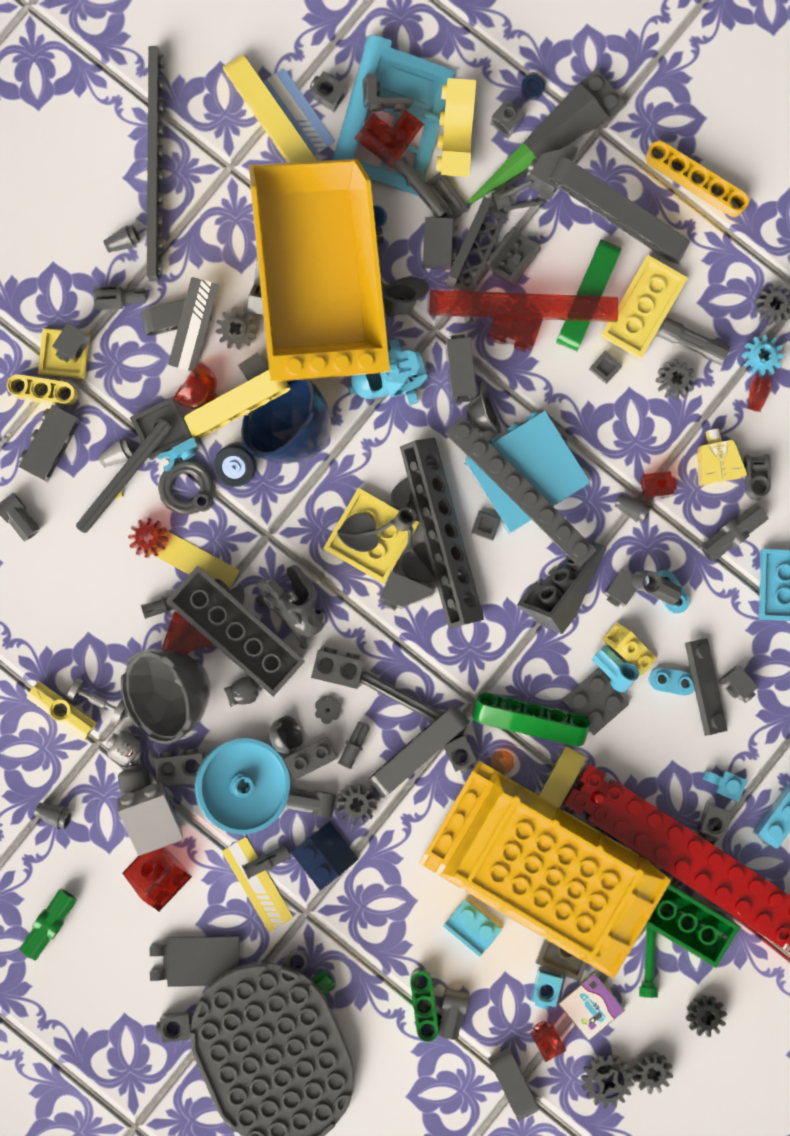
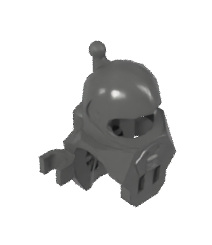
[255,565,325,649]

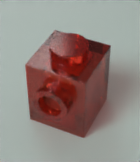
[640,471,677,500]

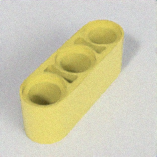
[7,375,78,407]

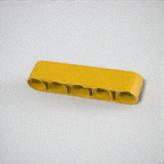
[645,141,749,217]

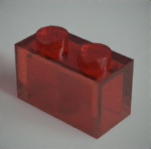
[488,305,542,352]

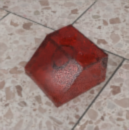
[122,847,192,912]

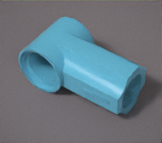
[592,645,639,692]

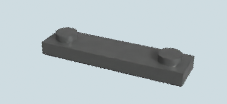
[685,638,728,736]

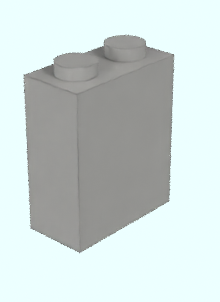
[117,782,183,856]

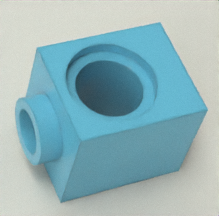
[530,969,563,1009]

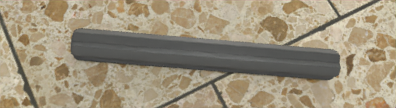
[360,671,467,736]

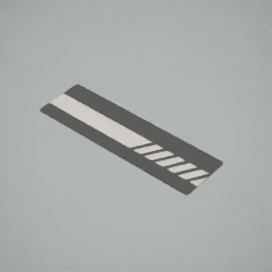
[168,277,219,372]

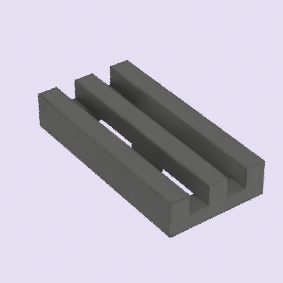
[426,172,469,222]

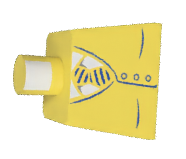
[697,429,747,486]

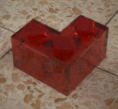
[354,109,424,167]

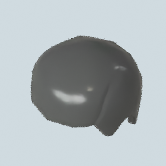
[269,715,303,754]

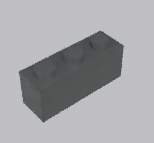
[19,405,81,483]

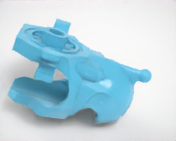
[349,338,428,406]

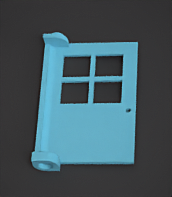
[333,35,455,196]

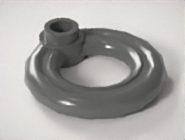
[158,460,214,515]

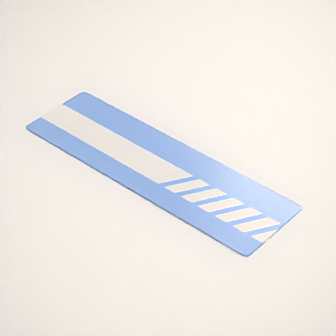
[263,68,335,156]

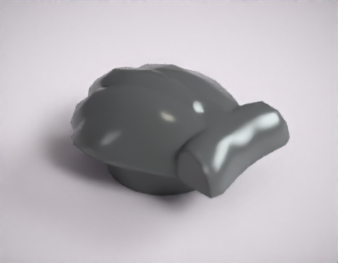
[224,677,259,707]

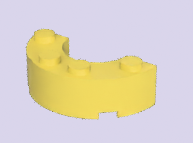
[436,78,476,177]

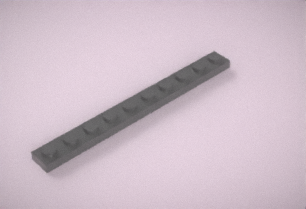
[147,46,164,281]

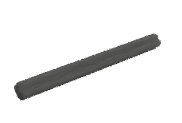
[76,419,172,533]

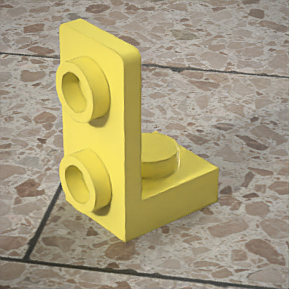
[601,622,657,676]

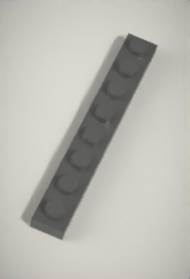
[445,416,597,568]

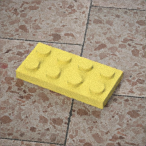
[601,255,688,359]

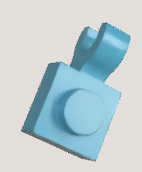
[157,437,198,471]
[702,771,747,802]

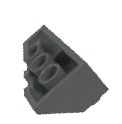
[517,540,607,634]

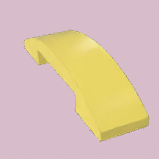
[539,746,586,808]

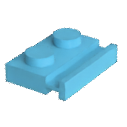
[443,899,502,957]

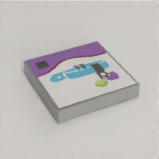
[557,972,625,1041]

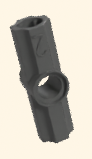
[700,503,769,562]

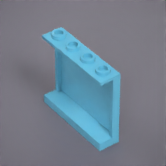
[464,411,590,534]

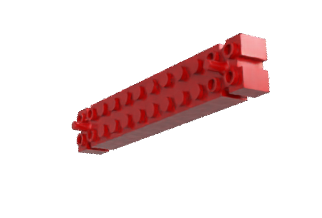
[562,763,790,953]

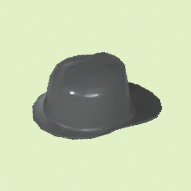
[382,277,429,317]
[466,380,501,434]

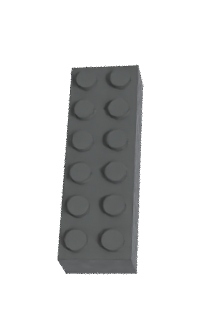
[165,565,305,697]

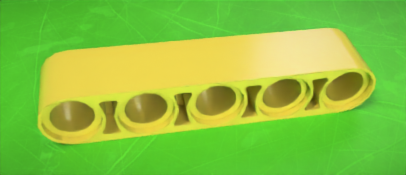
[184,370,291,440]

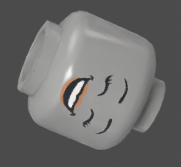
[106,731,143,766]

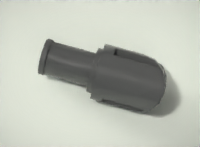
[93,285,146,310]

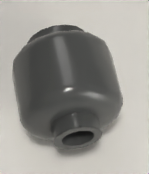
[118,764,151,795]

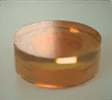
[490,750,514,774]

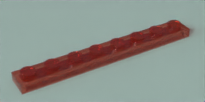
[429,290,618,322]

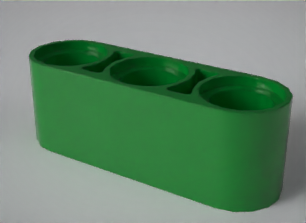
[410,968,438,1042]

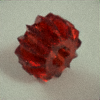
[128,518,169,558]

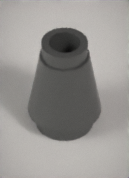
[103,225,140,253]
[615,494,652,523]
[34,802,72,829]

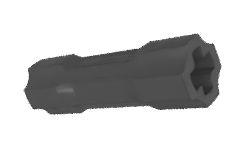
[657,317,730,366]

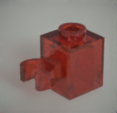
[530,1021,567,1062]

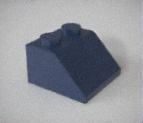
[291,821,358,891]

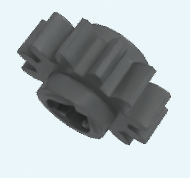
[215,308,257,350]

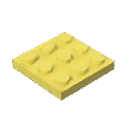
[323,488,420,584]

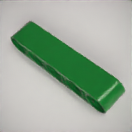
[556,239,622,352]
[472,692,591,746]

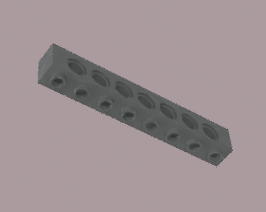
[400,438,484,629]

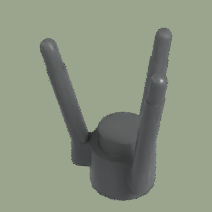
[491,169,545,213]

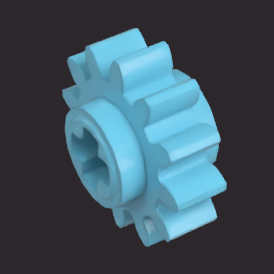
[741,335,785,378]

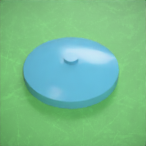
[195,738,290,835]

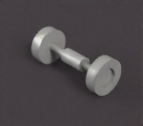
[66,678,126,724]

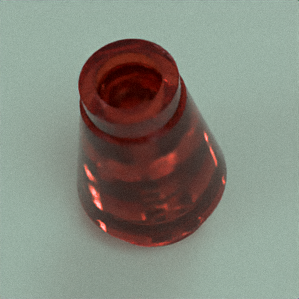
[747,376,773,412]

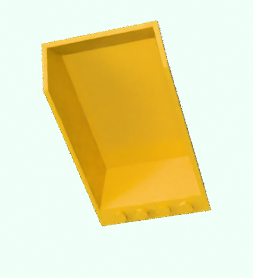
[249,159,390,381]
[419,760,671,979]

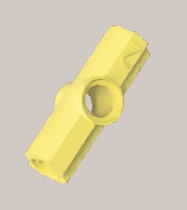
[26,681,97,739]

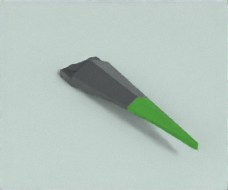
[468,69,627,204]

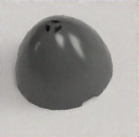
[121,649,211,744]

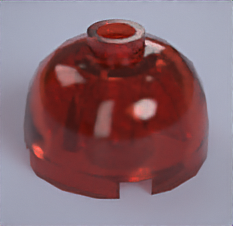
[173,362,218,409]

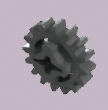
[581,1053,634,1108]

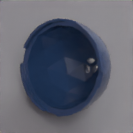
[241,379,331,464]

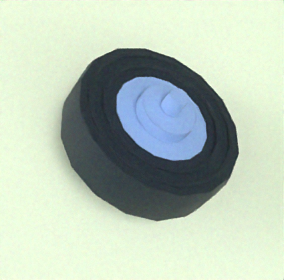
[214,445,256,487]

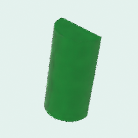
[646,883,741,968]

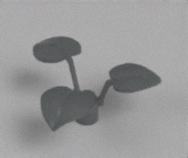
[337,478,436,582]

